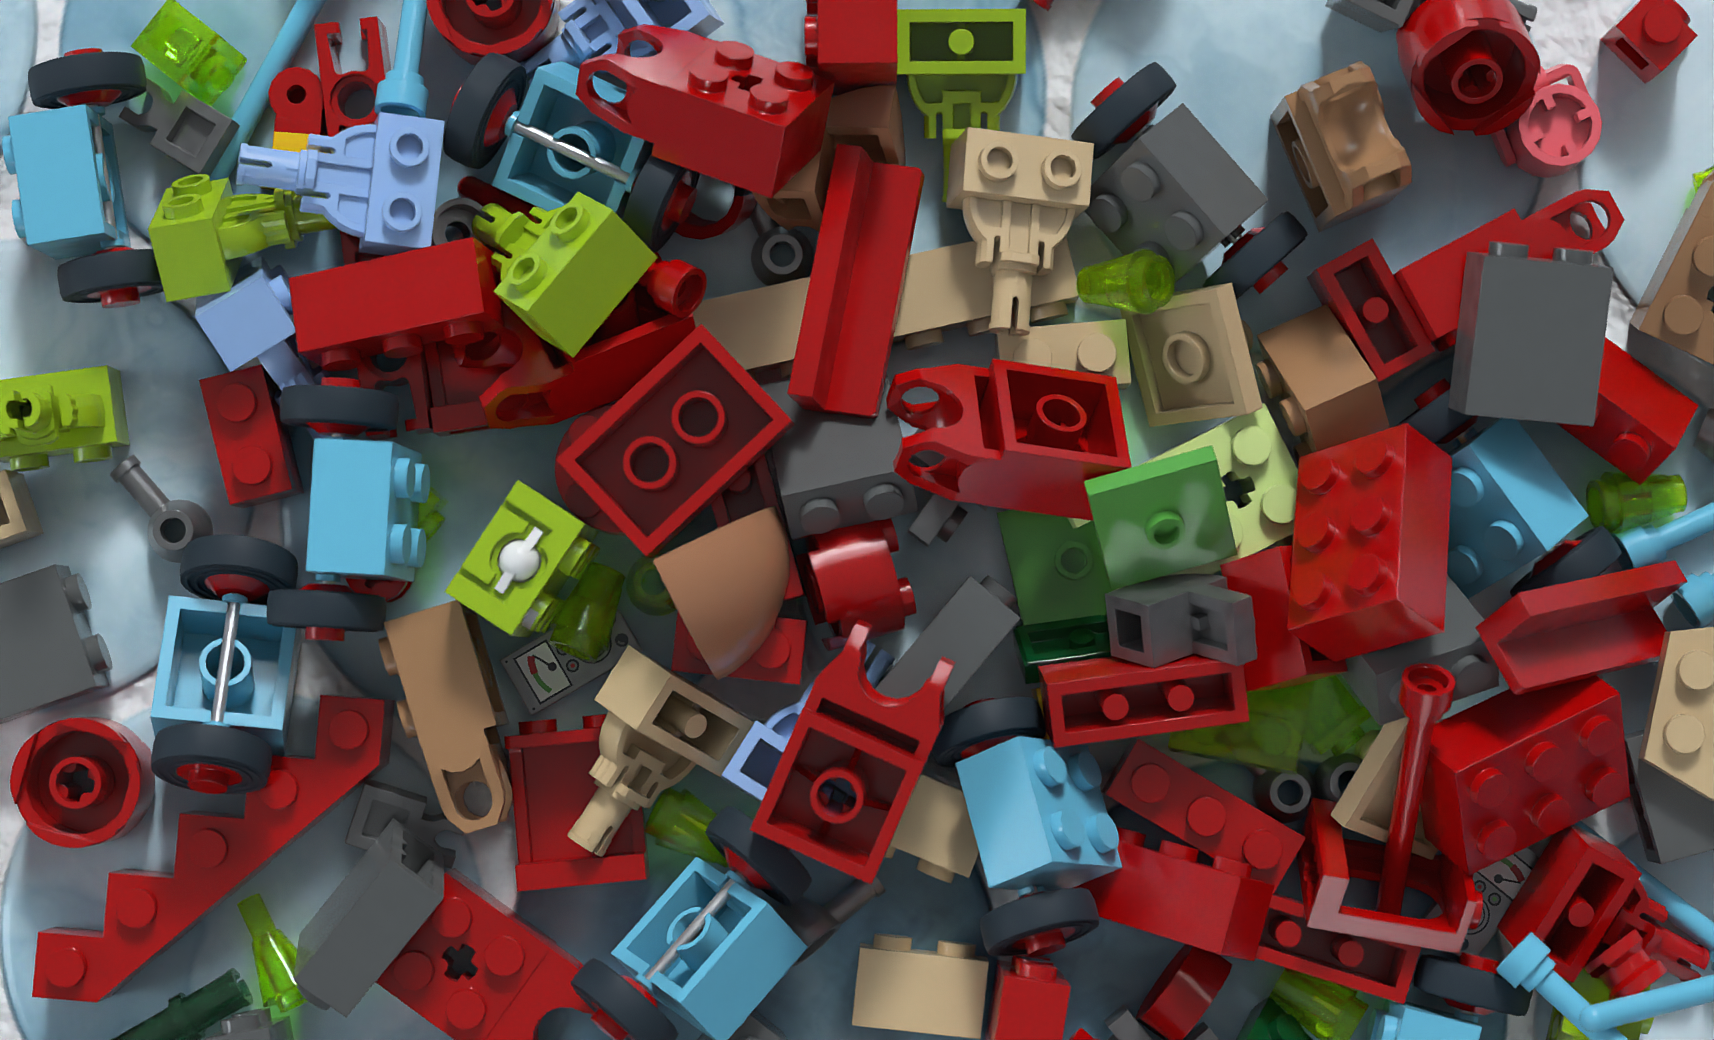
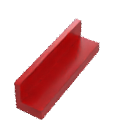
[787,144,925,419]
[1475,560,1688,695]

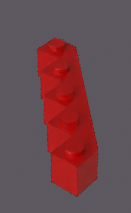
[32,694,395,1003]

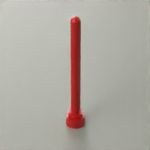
[457,176,707,318]
[1375,663,1455,915]

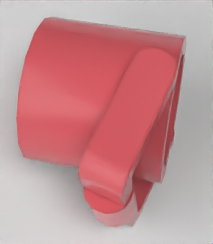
[1491,64,1602,178]

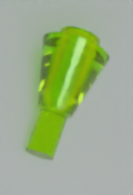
[237,894,308,1013]

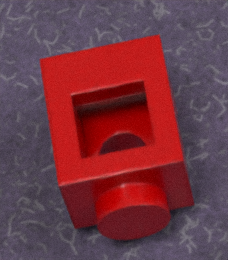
[1600,0,1698,84]

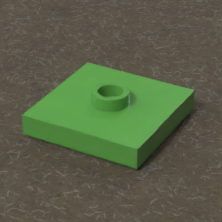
[1084,445,1238,590]
[997,510,1113,626]

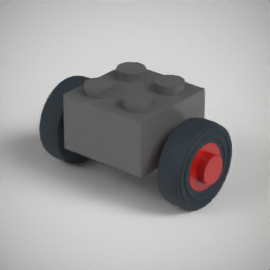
[1071,62,1308,300]

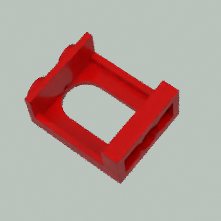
[1297,798,1483,953]

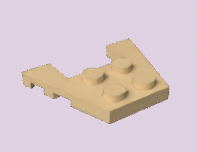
[1639,627,1714,801]

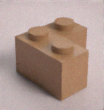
[1255,304,1390,465]

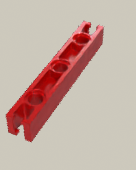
[314,16,433,440]

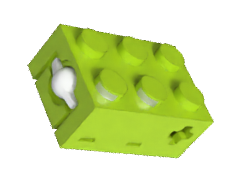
[444,480,601,638]

